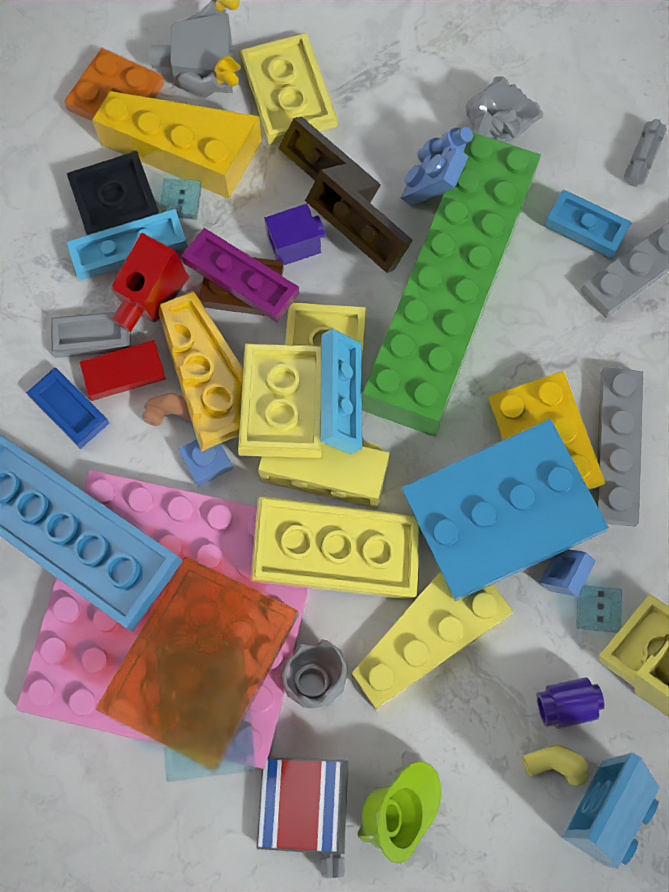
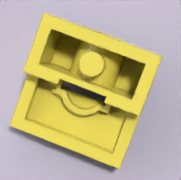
[599,594,669,717]

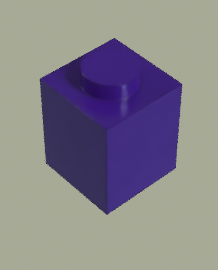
[264,203,325,265]

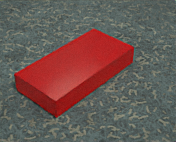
[79,340,166,401]

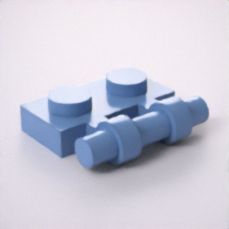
[401,127,473,206]

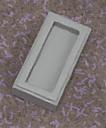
[51,312,131,358]

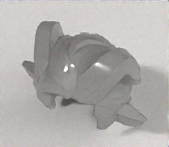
[466,76,543,142]

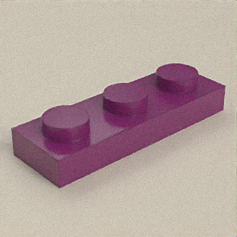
[181,228,299,323]

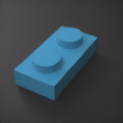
[544,189,631,258]

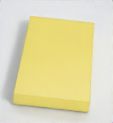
[250,496,420,600]

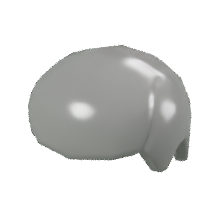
[281,639,347,708]

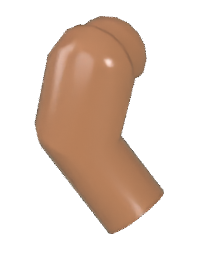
[142,393,192,426]

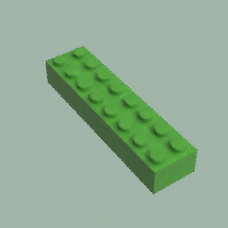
[362,132,541,437]

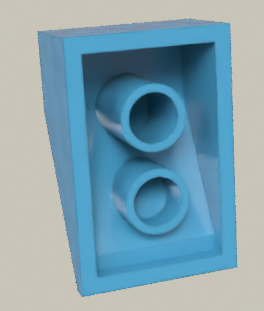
[561,752,660,869]

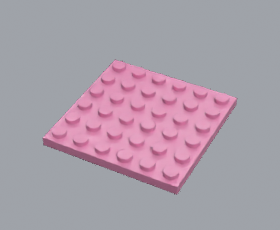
[16,470,310,769]

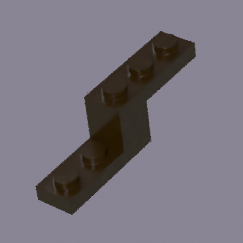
[278,117,413,273]

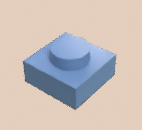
[178,440,233,487]
[539,549,596,597]

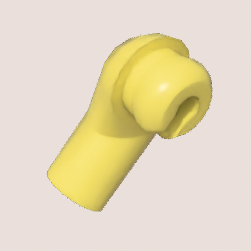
[522,745,589,786]

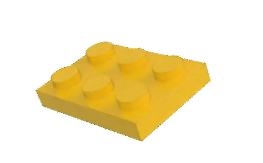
[488,370,605,489]

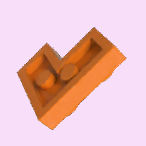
[64,48,165,121]

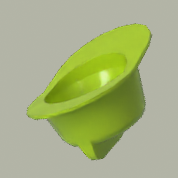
[357,761,441,864]

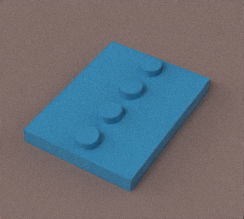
[401,419,609,601]

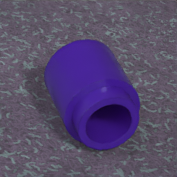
[536,677,605,729]

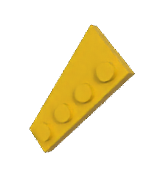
[158,292,243,452]

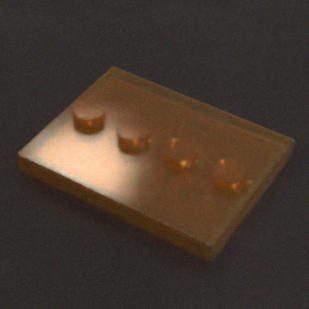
[95,556,299,773]

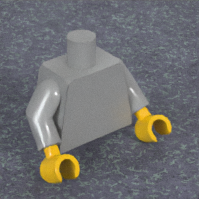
[150,0,241,98]

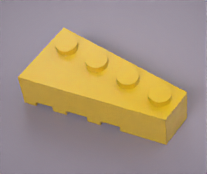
[92,91,262,199]

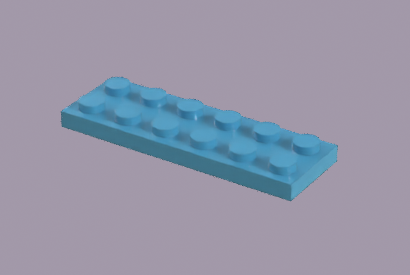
[0,434,183,632]

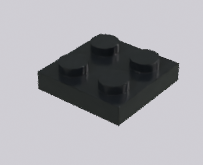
[66,151,159,235]

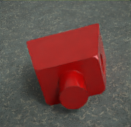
[111,232,190,332]

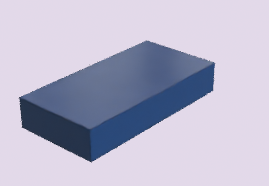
[26,367,110,449]

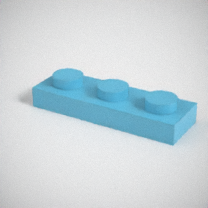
[67,209,188,281]
[321,328,362,455]

